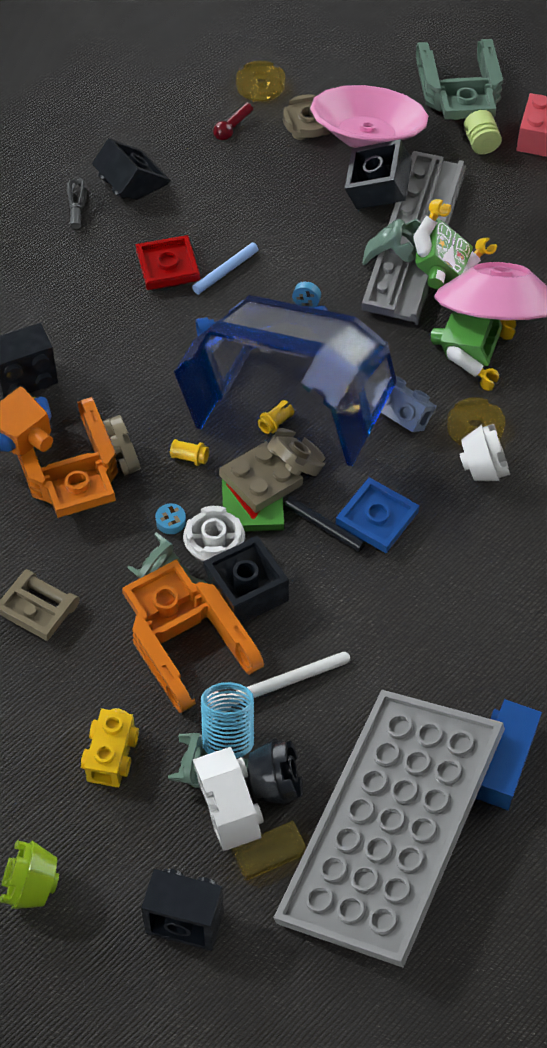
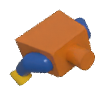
[0,386,53,456]

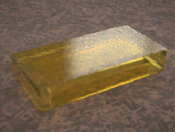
[232,821,307,881]

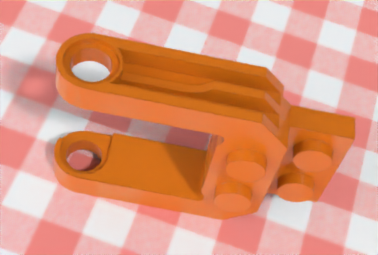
[17,397,118,518]
[122,559,264,713]

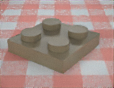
[219,441,303,513]

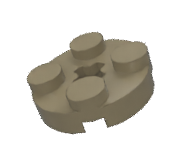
[283,94,331,140]
[103,415,141,476]
[267,428,325,476]

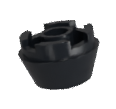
[247,738,303,805]

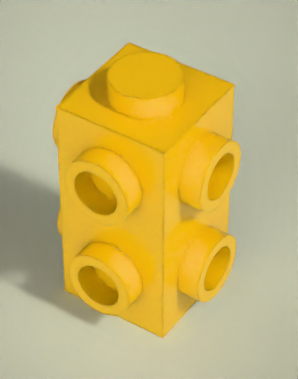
[81,708,139,788]

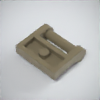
[0,569,80,641]

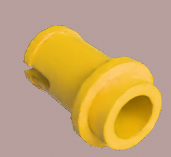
[258,400,294,434]
[170,439,209,466]

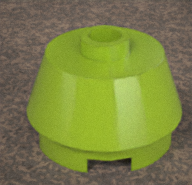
[0,840,59,909]

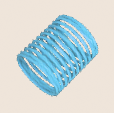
[201,682,254,758]

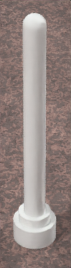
[207,652,350,720]

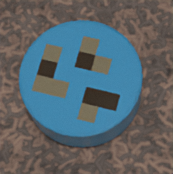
[292,282,321,308]
[155,503,186,534]

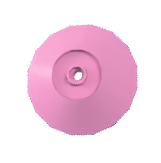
[310,85,429,148]
[434,262,547,320]

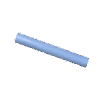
[192,242,259,295]

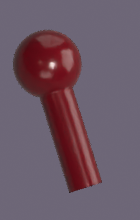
[213,102,254,140]

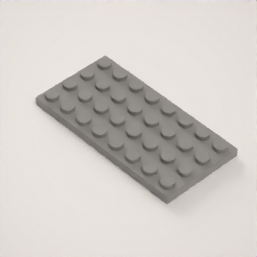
[273,690,505,968]

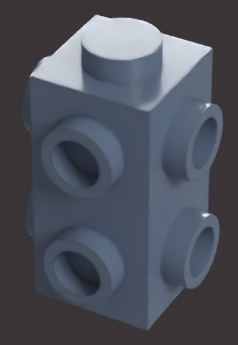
[366,375,437,432]

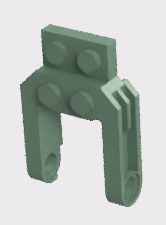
[416,39,503,120]

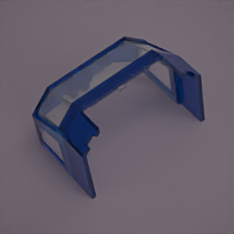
[174,295,397,466]

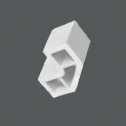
[193,747,264,851]

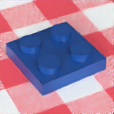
[335,477,420,553]

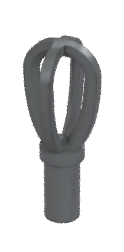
[67,178,87,229]

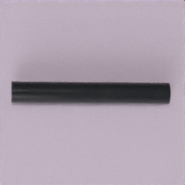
[285,497,365,552]

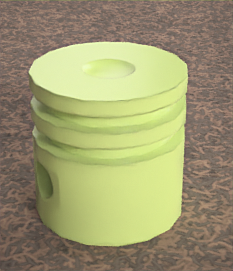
[464,110,502,154]

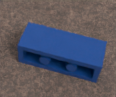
[475,699,542,811]

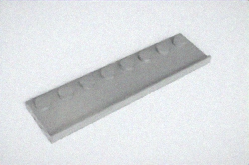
[361,151,466,325]

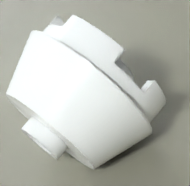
[460,424,510,481]
[183,506,245,565]

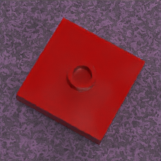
[135,235,200,290]

